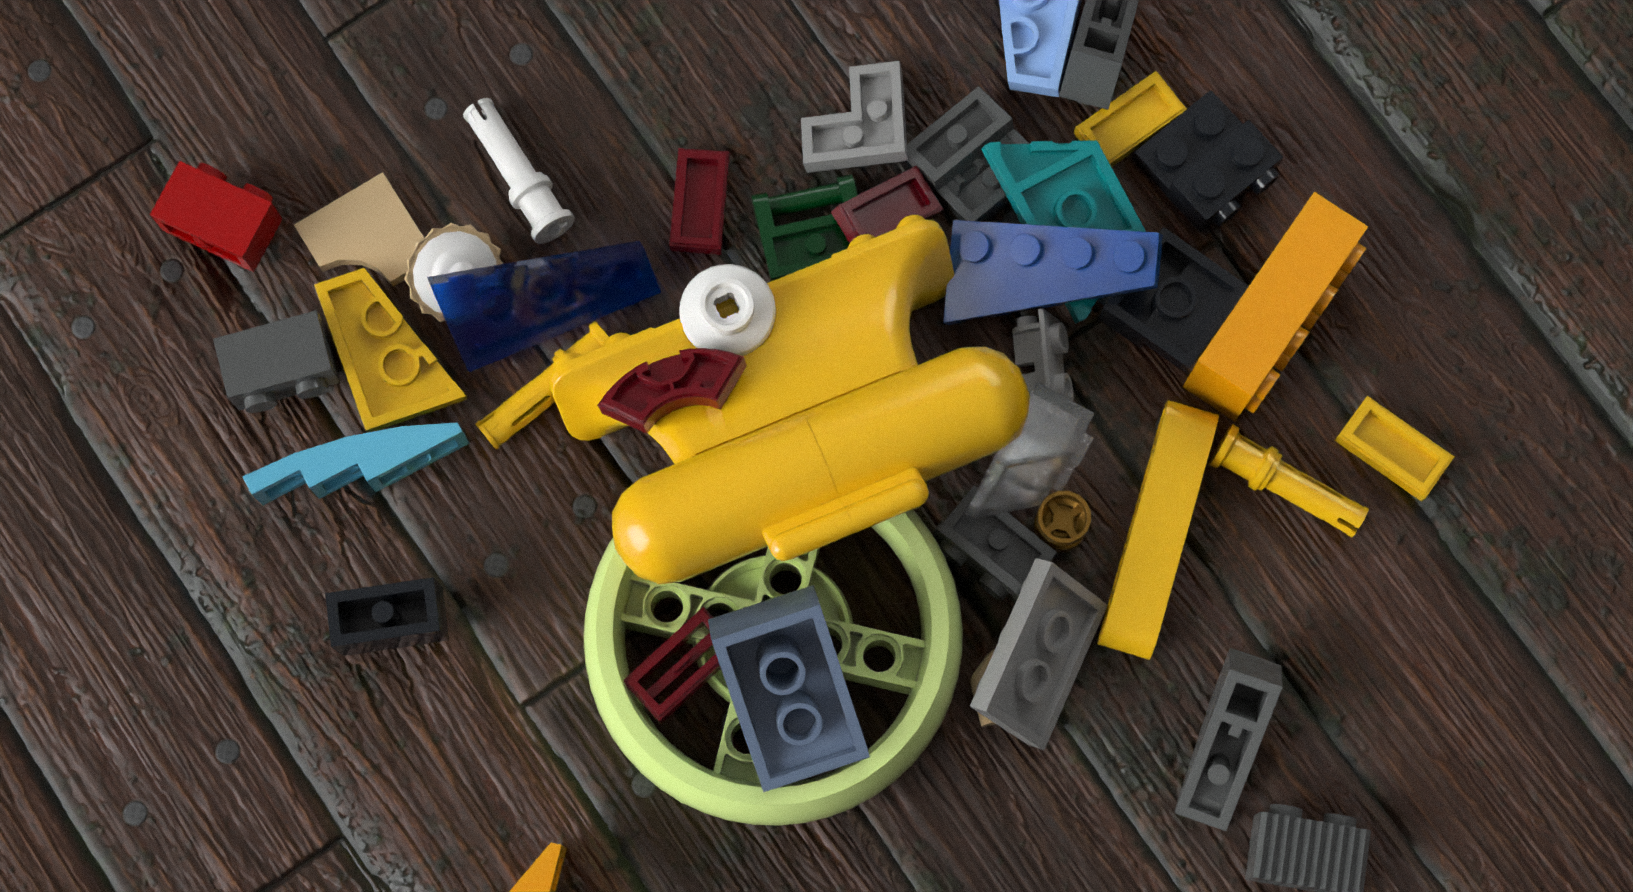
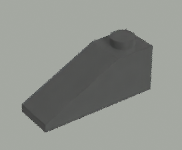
[1059,0,1139,110]
[1175,648,1283,831]

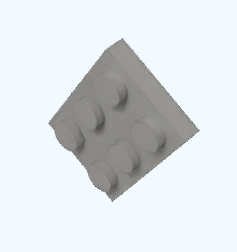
[970,558,1108,750]

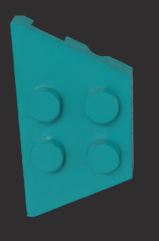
[981,140,1146,324]

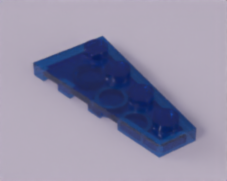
[427,241,661,372]

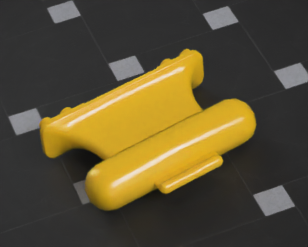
[549,215,1030,584]

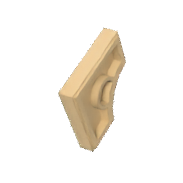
[294,172,424,287]

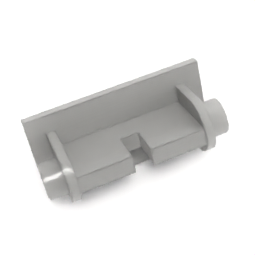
[1012,308,1074,422]

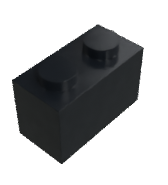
[325,577,449,656]

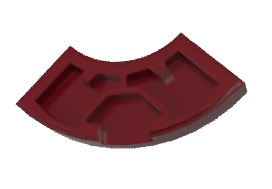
[597,348,747,434]

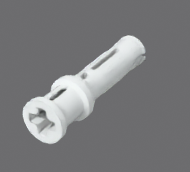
[463,98,575,244]

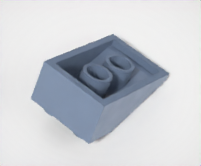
[708,585,870,792]

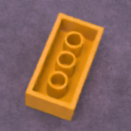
[1183,192,1368,422]

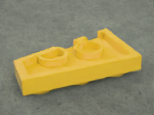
[314,268,467,433]

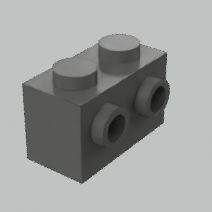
[213,310,341,413]

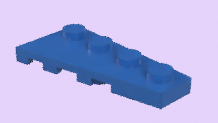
[943,220,1163,325]

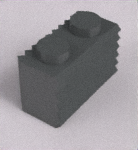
[1245,804,1371,892]

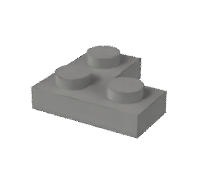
[801,61,908,173]

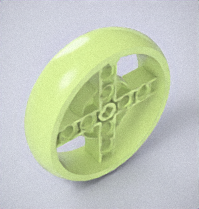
[584,509,963,826]

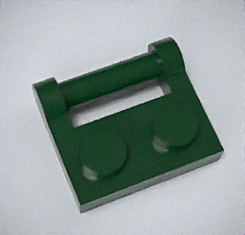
[751,174,858,281]

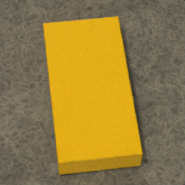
[1074,71,1187,167]
[1334,396,1455,502]

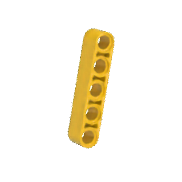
[1097,400,1219,660]

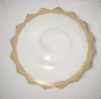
[404,223,506,324]

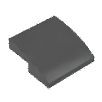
[907,86,1030,222]

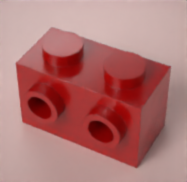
[150,161,283,272]

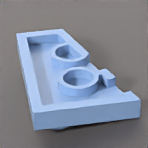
[999,0,1081,97]

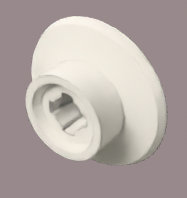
[679,264,776,356]

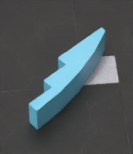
[242,422,470,505]

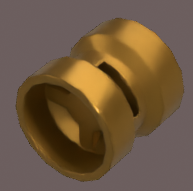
[1034,491,1091,552]

